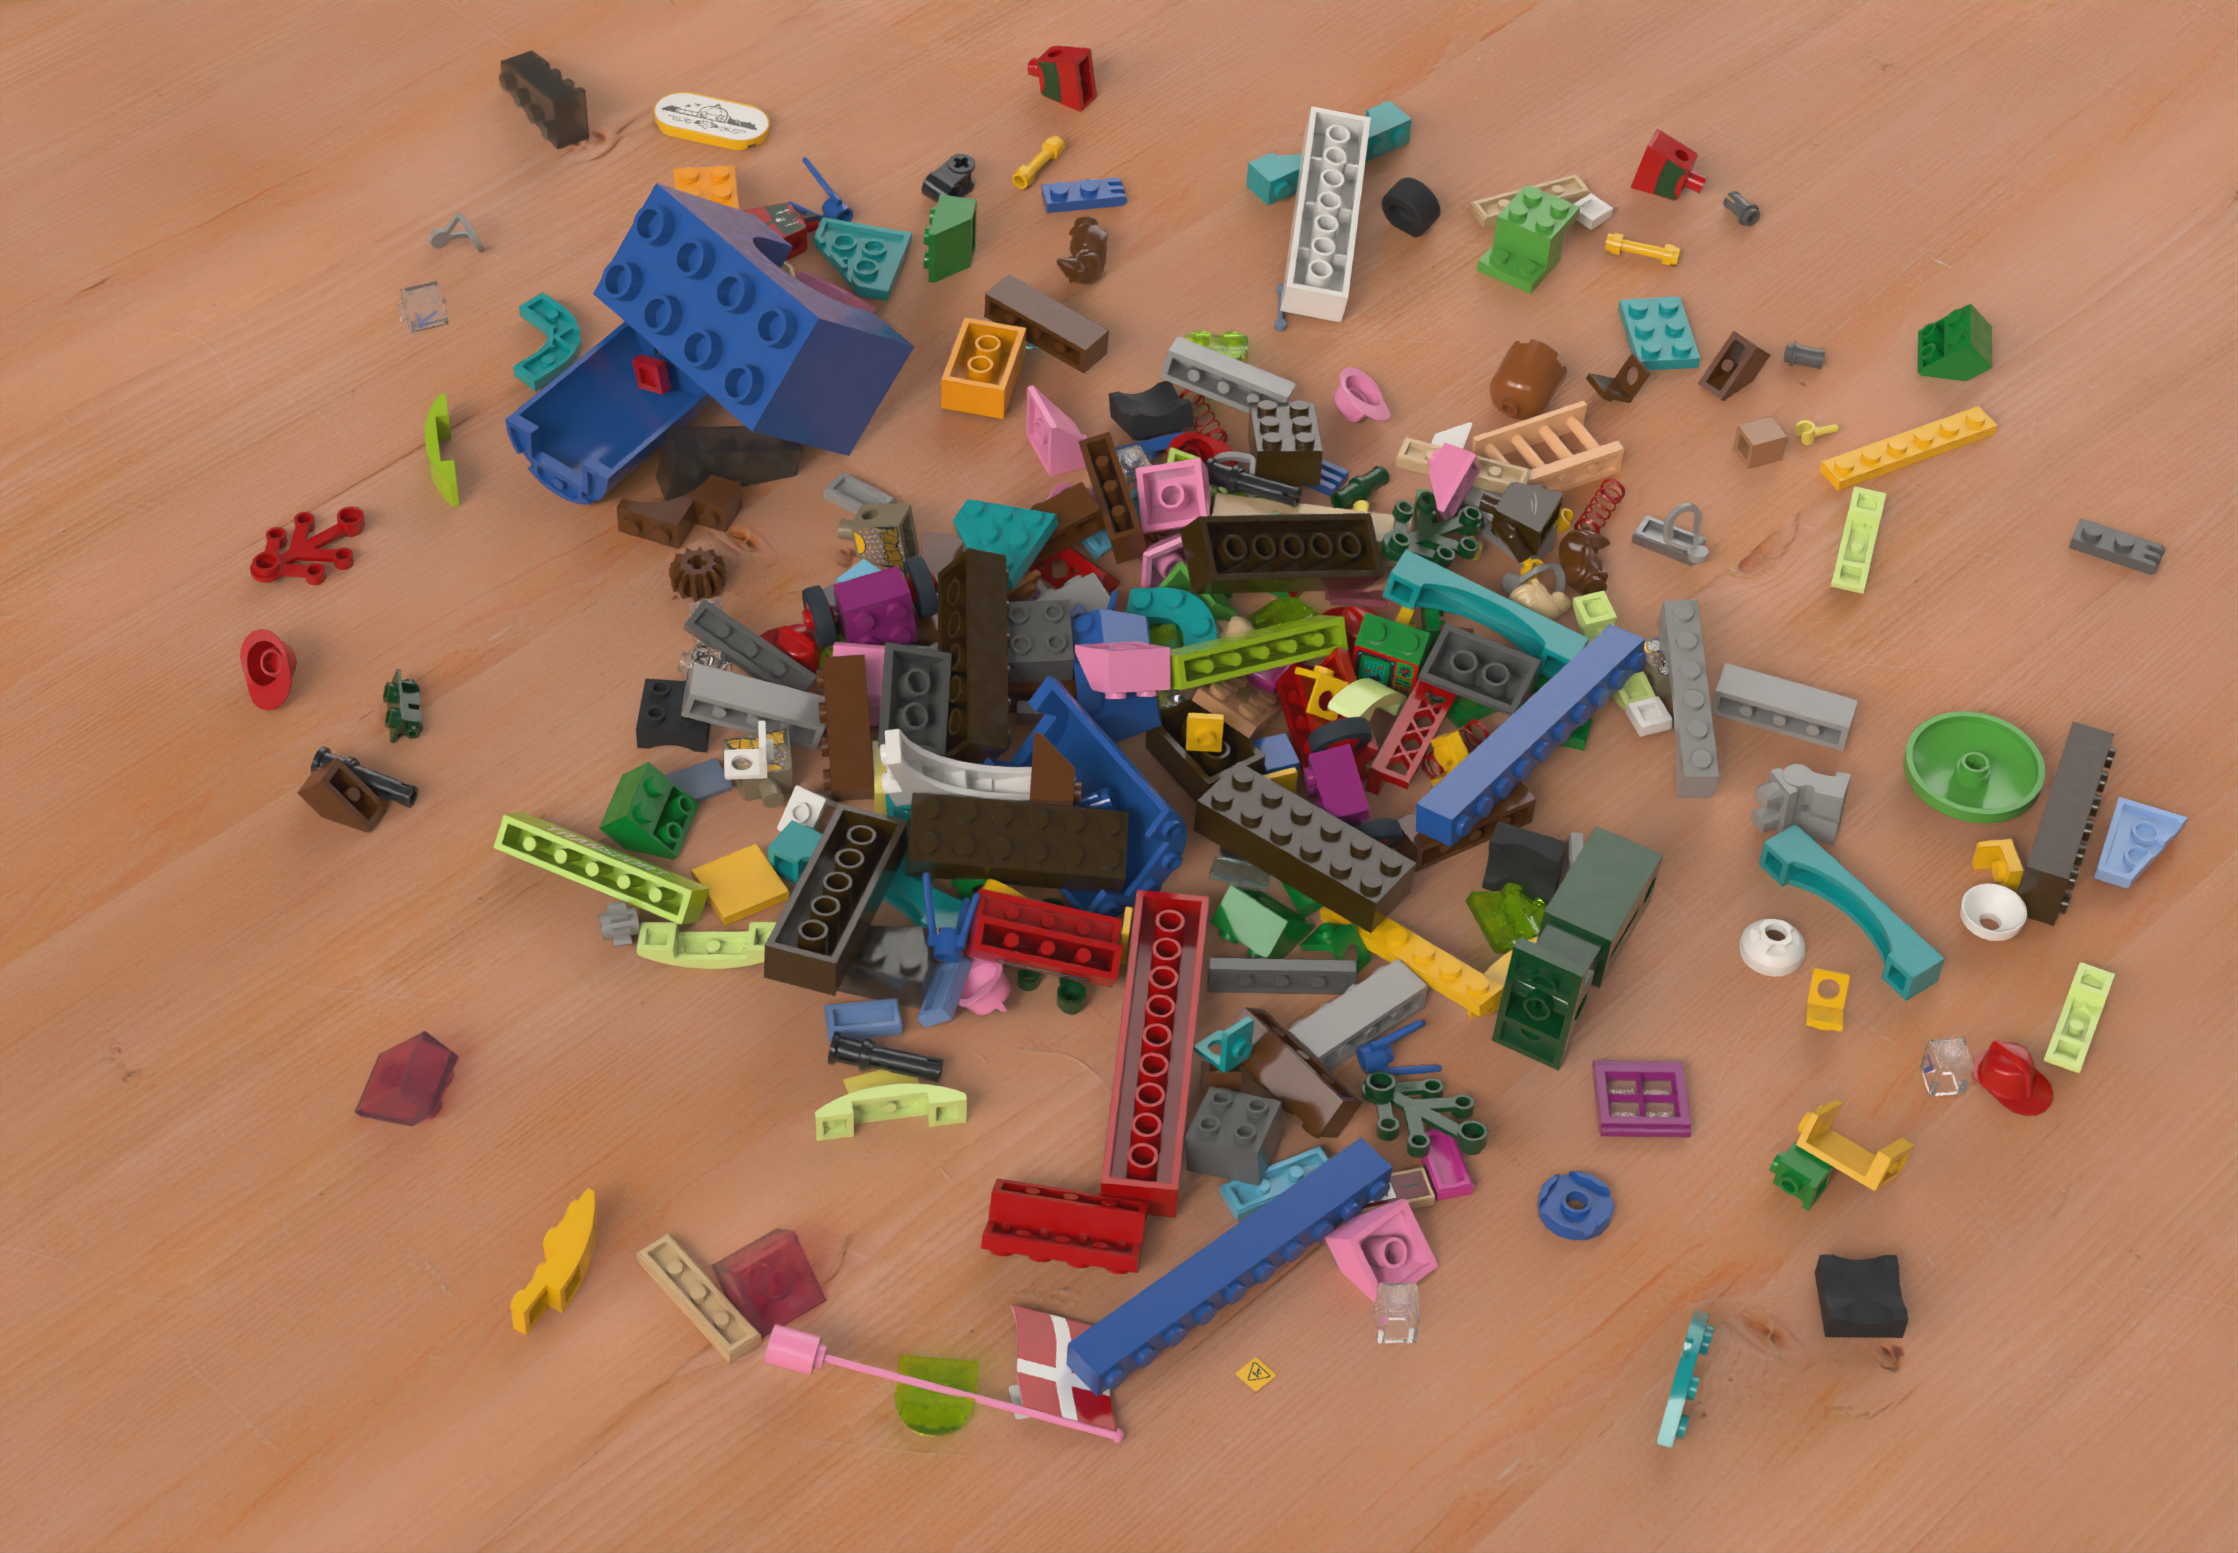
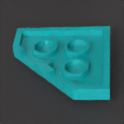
[814,217,912,301]
[953,499,1058,590]

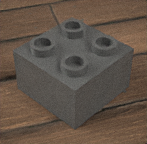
[1007,600,1074,683]
[1185,1086,1284,1186]

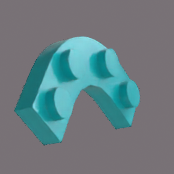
[513,292,581,391]
[1126,587,1220,647]
[1657,1310,1715,1448]

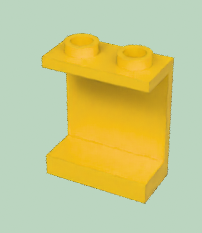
[1796,1099,1915,1191]

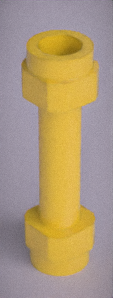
[1012,136,1065,189]
[1605,233,1681,266]

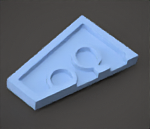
[2094,797,2188,889]

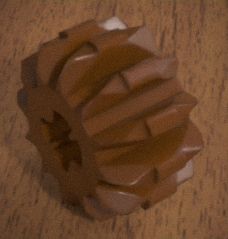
[669,546,727,602]

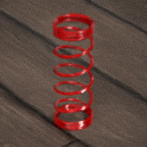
[1179,389,1228,443]
[1574,478,1625,534]
[1421,719,1490,779]

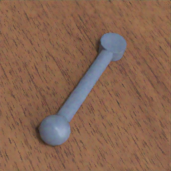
[1274,283,1287,332]

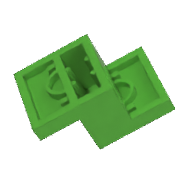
[1477,184,1580,294]

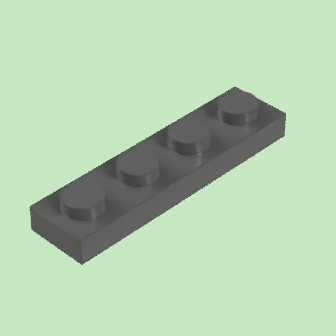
[684,599,817,692]
[1207,957,1357,995]

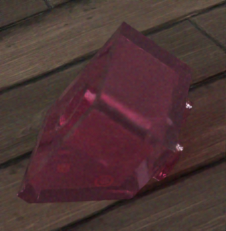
[355,1031,459,1126]
[711,1228,827,1338]

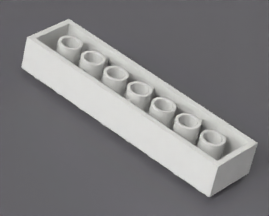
[1280,106,1371,323]

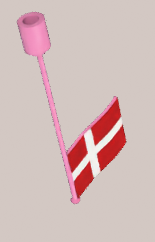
[765,1304,1124,1444]

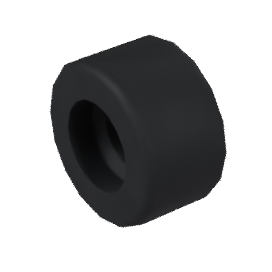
[1381,177,1441,237]

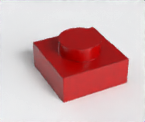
[632,354,671,395]

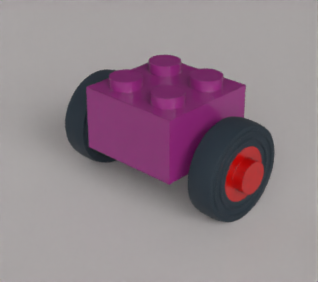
[802,556,938,648]
[1303,717,1403,849]

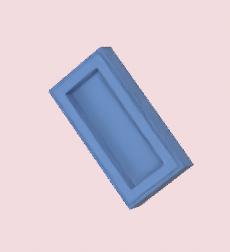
[917,956,972,1028]
[824,998,902,1042]

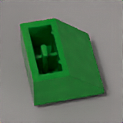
[924,195,977,283]
[1918,303,1992,381]
[599,762,699,860]

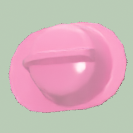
[1334,367,1391,422]
[958,956,1012,1016]

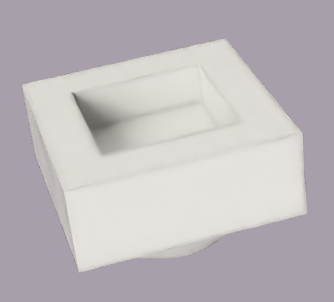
[1574,194,1613,230]
[1626,696,1673,737]

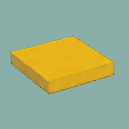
[692,844,789,926]

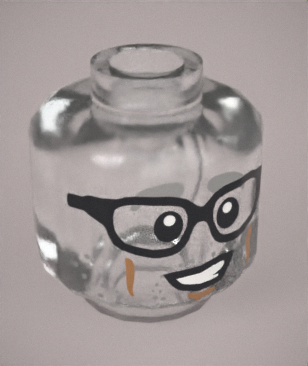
[678,644,732,681]

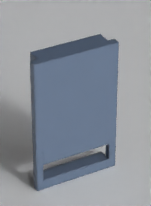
[665,758,733,802]

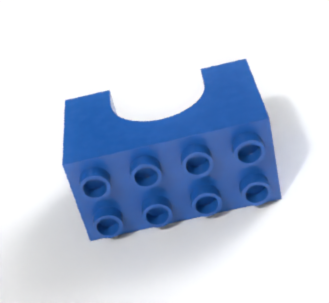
[593,183,914,456]

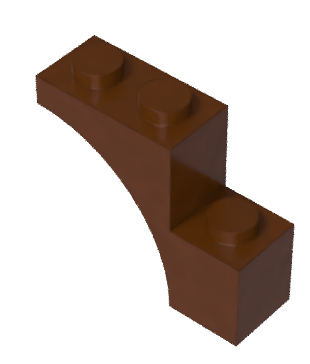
[617,474,742,549]

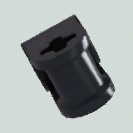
[921,154,975,203]

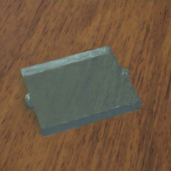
[1209,855,1270,890]

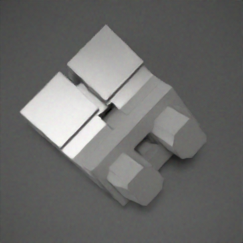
[1751,764,1851,845]

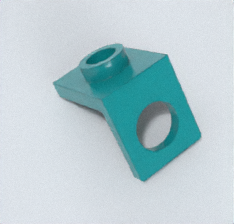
[1194,1016,1254,1073]

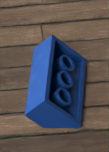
[1071,609,1162,743]

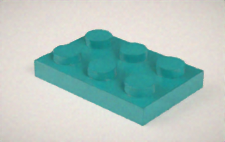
[1618,297,1700,371]

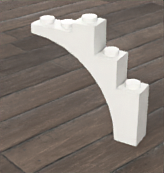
[880,729,1078,807]

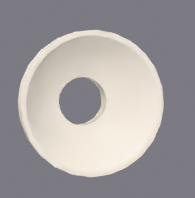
[1960,884,2027,941]
[1739,919,1805,977]

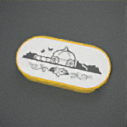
[653,92,770,150]

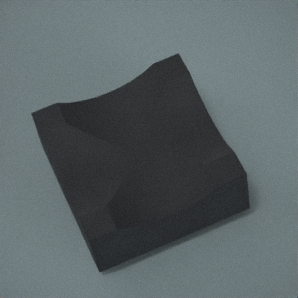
[1109,381,1193,441]
[636,678,711,753]
[1482,821,1567,908]
[1815,1254,1908,1338]

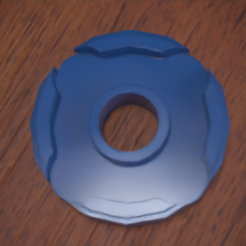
[1537,1171,1615,1240]

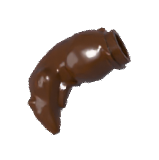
[1057,216,1108,284]
[1559,526,1610,596]

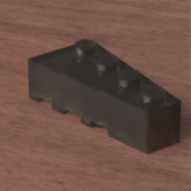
[499,50,589,150]
[656,426,803,501]
[838,925,943,1009]

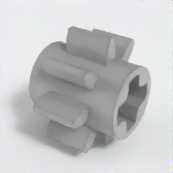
[598,901,640,947]

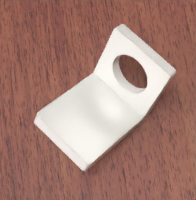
[724,721,774,780]
[777,785,840,831]

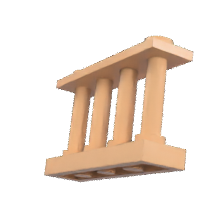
[1471,401,1624,492]

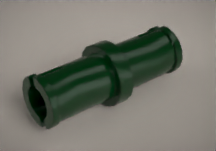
[1330,466,1390,509]

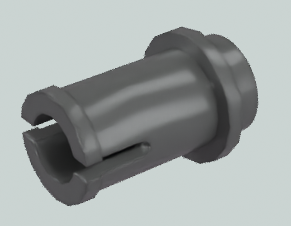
[1723,191,1760,226]
[1784,341,1825,369]

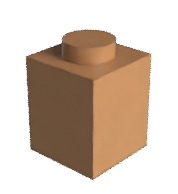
[1733,416,1787,469]

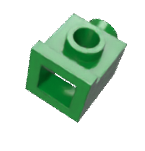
[1769,1142,1834,1211]

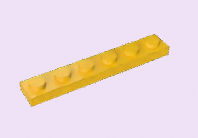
[1820,406,1998,491]
[1320,907,1504,1017]

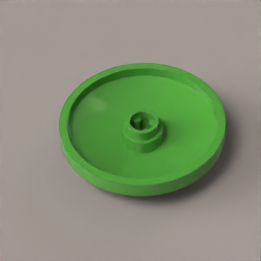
[1903,711,2045,823]

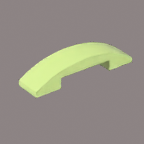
[1831,486,1887,594]
[1572,591,1656,710]
[1327,678,1407,721]
[636,922,777,969]
[2043,962,2115,1074]
[815,1083,967,1141]

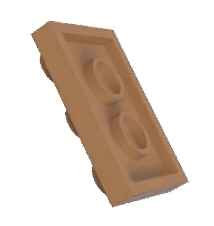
[1192,675,1282,739]

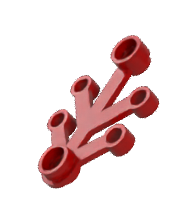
[250,506,365,585]

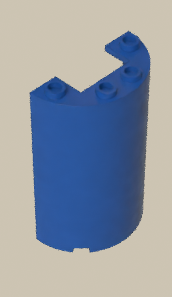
[505,322,716,505]
[982,675,1187,917]

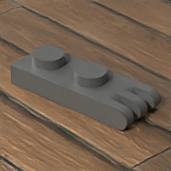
[2069,519,2165,575]

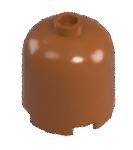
[1490,339,1567,420]

